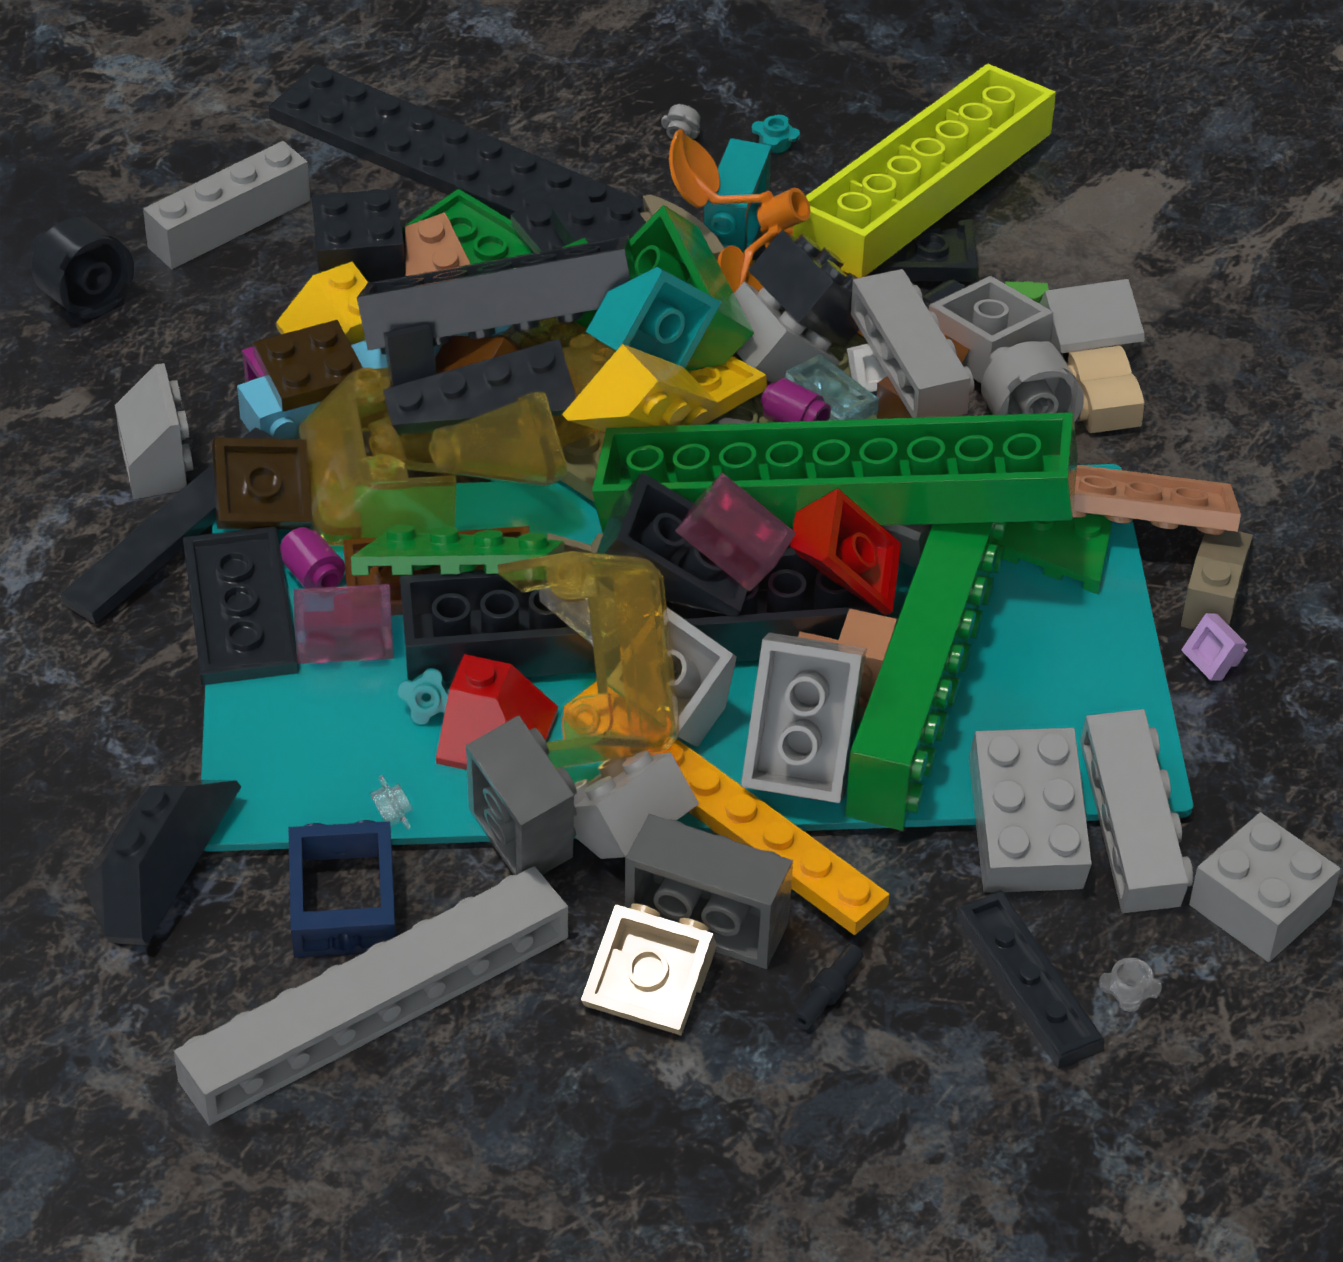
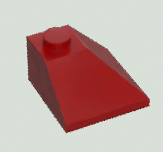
[790,488,901,616]
[436,654,558,770]

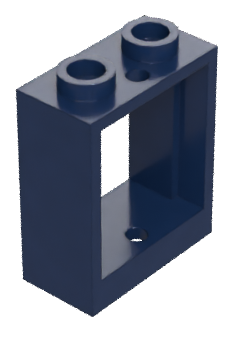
[288,820,396,958]

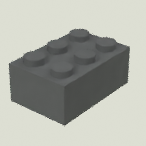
[466,715,577,875]
[625,814,793,969]

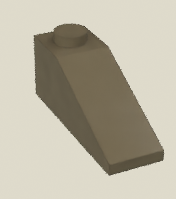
[1181,530,1253,630]

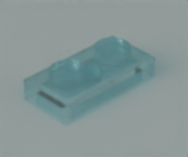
[786,354,879,420]

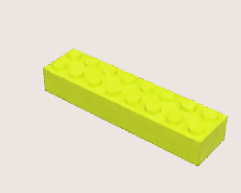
[793,64,1056,278]

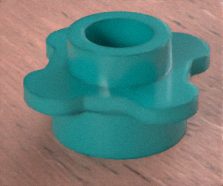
[752,115,800,153]
[398,668,449,725]

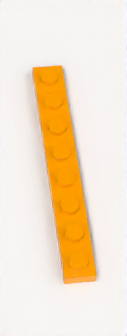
[563,681,890,935]

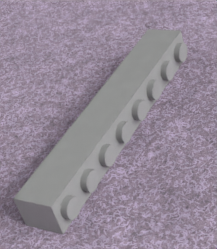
[173,866,568,1126]

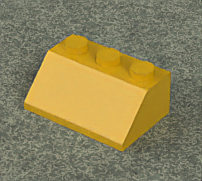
[562,344,718,432]

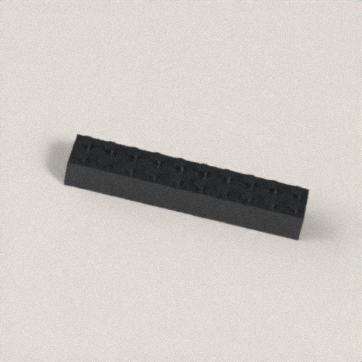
[400,548,889,683]

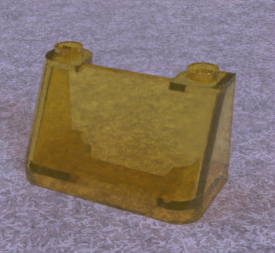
[368,392,567,486]

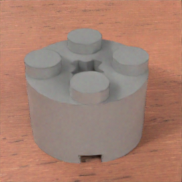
[981,341,1084,422]

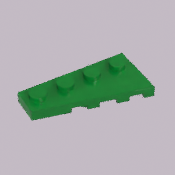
[998,513,1113,594]

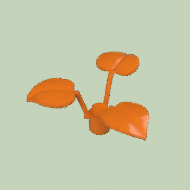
[669,128,810,293]

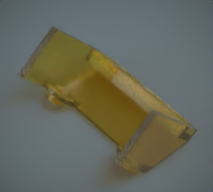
[299,368,456,546]
[498,551,680,769]

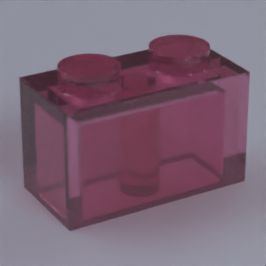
[675,473,796,592]
[294,584,394,664]

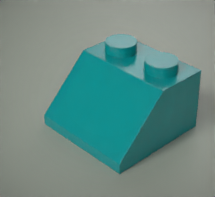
[586,267,721,368]

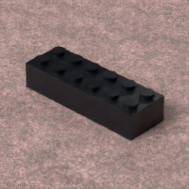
[357,236,637,355]

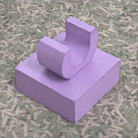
[1181,613,1248,681]

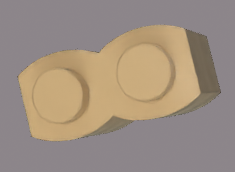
[1068,345,1144,433]

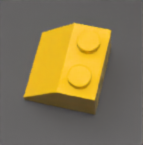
[276,262,368,345]

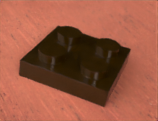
[253,320,368,412]
[212,437,312,530]

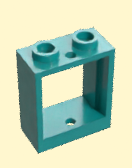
[704,138,772,253]

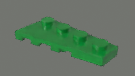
[351,525,565,575]

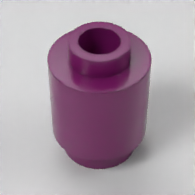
[761,378,831,422]
[280,527,345,594]

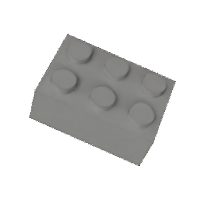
[741,633,867,803]
[969,728,1092,893]

